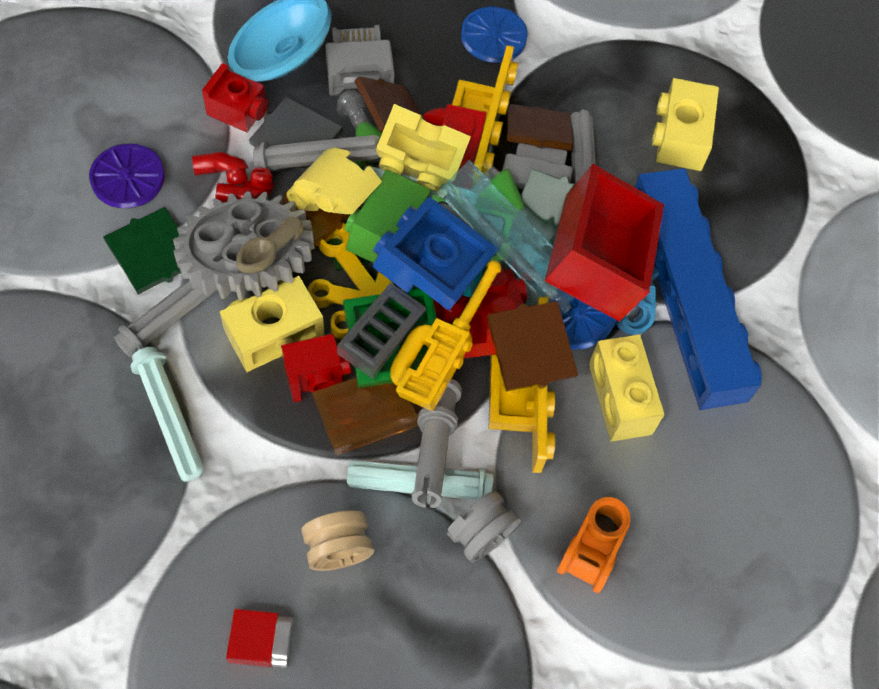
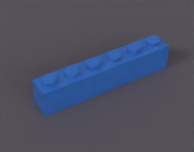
[635,168,762,411]

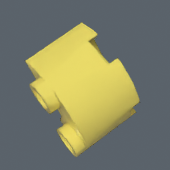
[376,104,471,191]
[286,147,382,215]

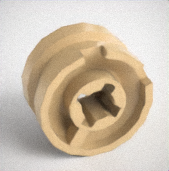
[301,510,374,571]

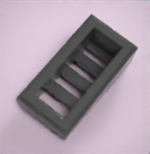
[337,283,427,379]

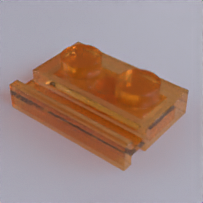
[313,378,419,456]

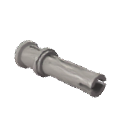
[411,378,462,508]

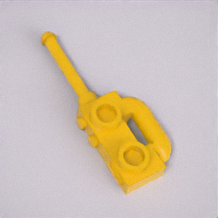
[390,260,501,412]

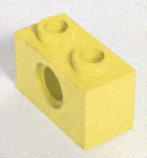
[652,78,719,171]
[220,276,324,372]

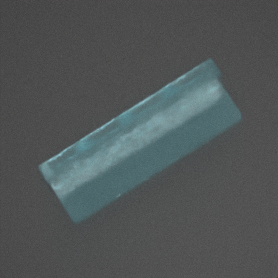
[437,160,574,314]

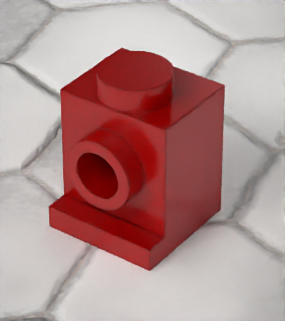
[202,63,268,133]
[281,334,351,403]

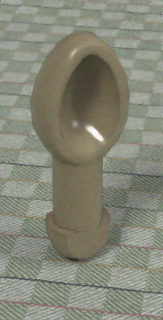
[236,217,303,274]

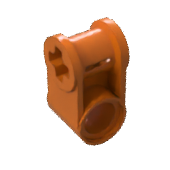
[556,497,631,594]

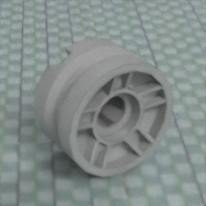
[447,490,521,563]

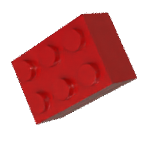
[544,164,664,322]

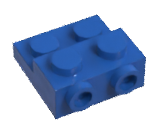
[372,197,499,311]

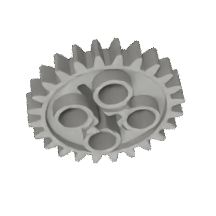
[173,191,315,300]

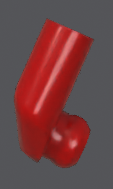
[192,152,249,185]
[215,167,274,203]

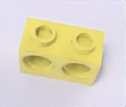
[589,335,665,442]

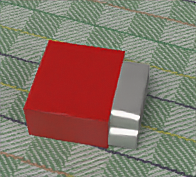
[226,609,294,668]

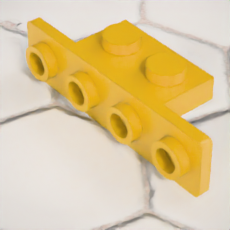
[452,45,519,189]
[488,297,555,473]

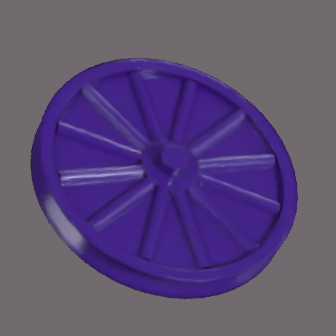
[89,144,165,208]

